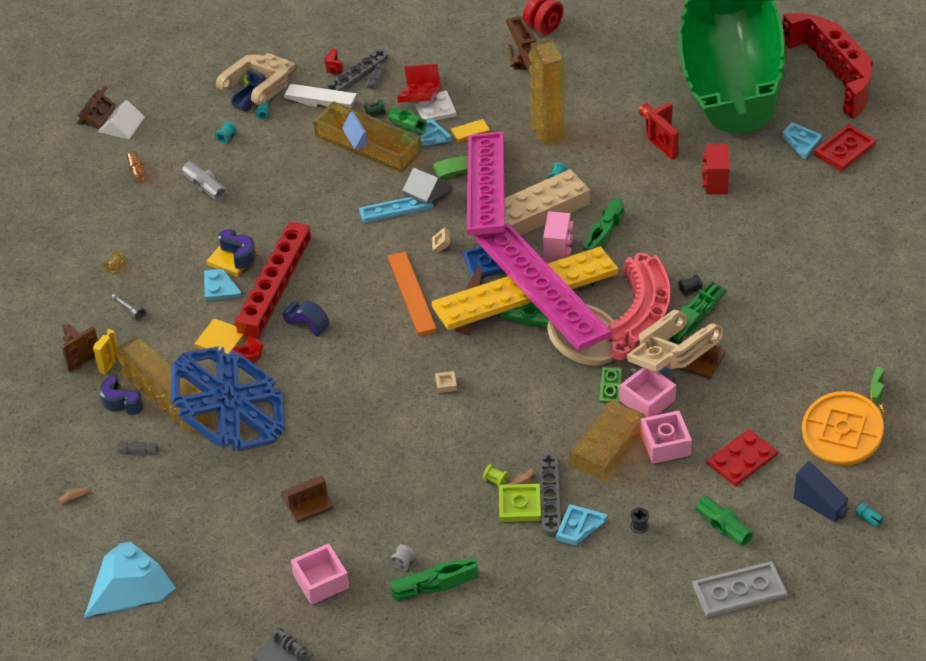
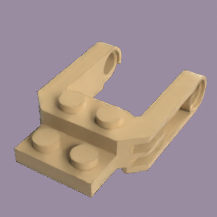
[216,53,295,105]
[627,310,723,372]

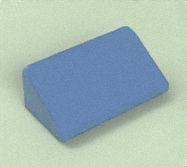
[343,111,367,149]

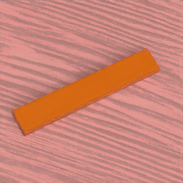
[388,252,437,337]

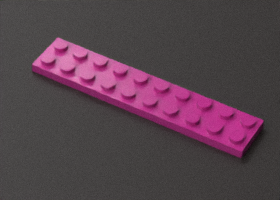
[467,131,505,236]
[476,223,612,351]

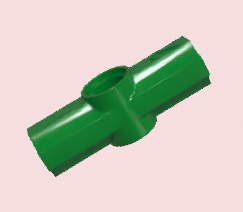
[388,108,428,133]
[500,303,549,327]
[695,496,753,546]

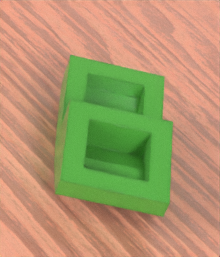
[869,366,885,406]

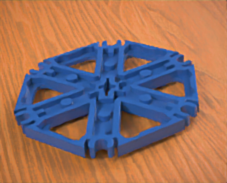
[171,346,285,452]

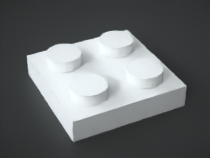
[414,91,456,121]

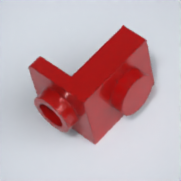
[324,48,343,75]
[232,335,264,362]

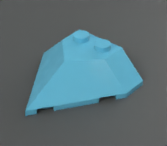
[84,542,176,618]

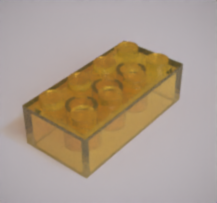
[570,399,645,482]

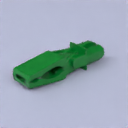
[583,198,624,252]
[670,281,727,345]
[390,558,478,601]

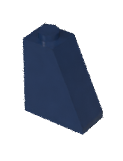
[794,461,849,522]

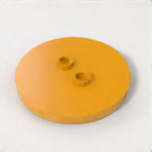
[802,391,884,466]

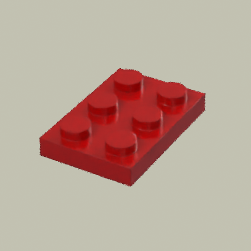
[814,124,876,172]
[706,428,778,487]

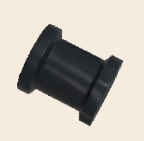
[678,274,703,296]
[630,508,649,534]

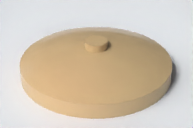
[547,304,614,366]

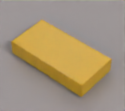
[451,119,490,143]

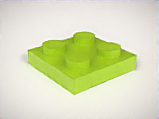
[499,484,541,522]

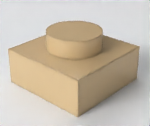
[432,228,450,253]
[435,371,457,393]

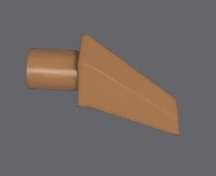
[507,469,535,484]
[58,487,91,505]

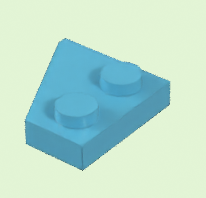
[403,119,452,148]
[782,122,823,159]
[204,269,241,301]
[556,504,607,546]

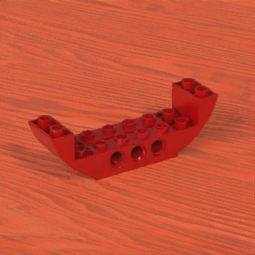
[782,13,873,119]

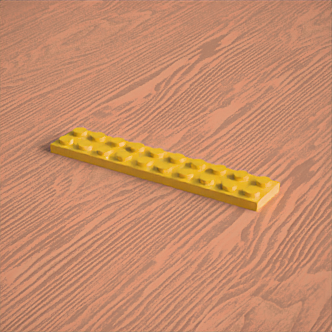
[432,246,619,330]

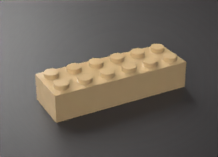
[505,169,590,236]

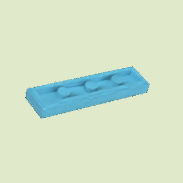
[359,197,434,223]

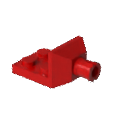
[397,63,442,103]
[638,102,679,160]

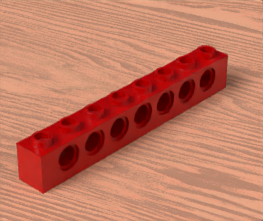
[234,221,311,339]

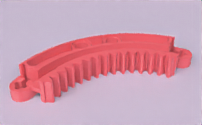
[607,253,670,360]

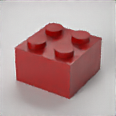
[702,144,730,194]

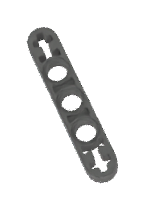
[325,49,388,92]
[540,453,561,537]

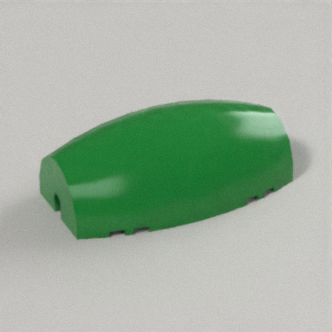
[679,0,786,134]

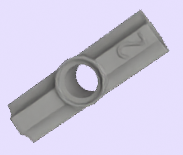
[182,161,227,200]

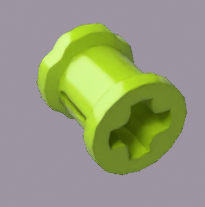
[482,464,509,488]

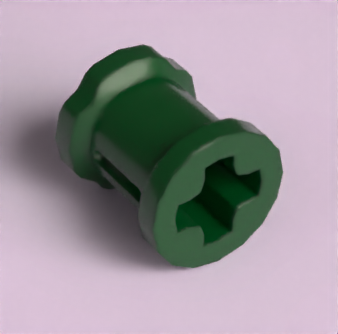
[364,99,386,118]

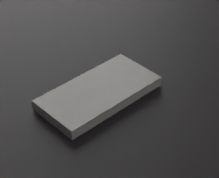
[692,561,788,618]

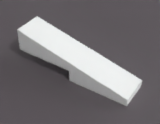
[284,84,357,113]

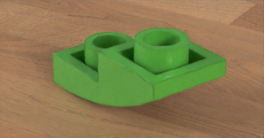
[433,156,468,179]
[600,367,622,403]

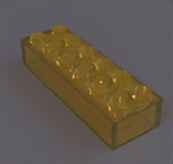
[529,38,564,145]
[313,101,422,173]
[117,336,212,435]

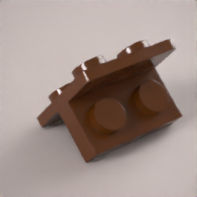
[77,86,116,129]
[61,324,98,372]
[679,336,725,379]
[281,476,334,522]

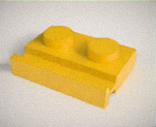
[93,329,120,375]

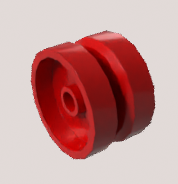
[522,0,564,36]

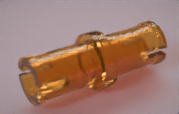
[126,151,146,183]

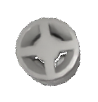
[390,545,416,571]

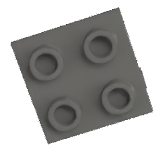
[252,627,313,661]

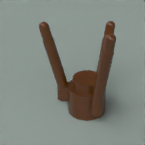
[508,44,526,70]

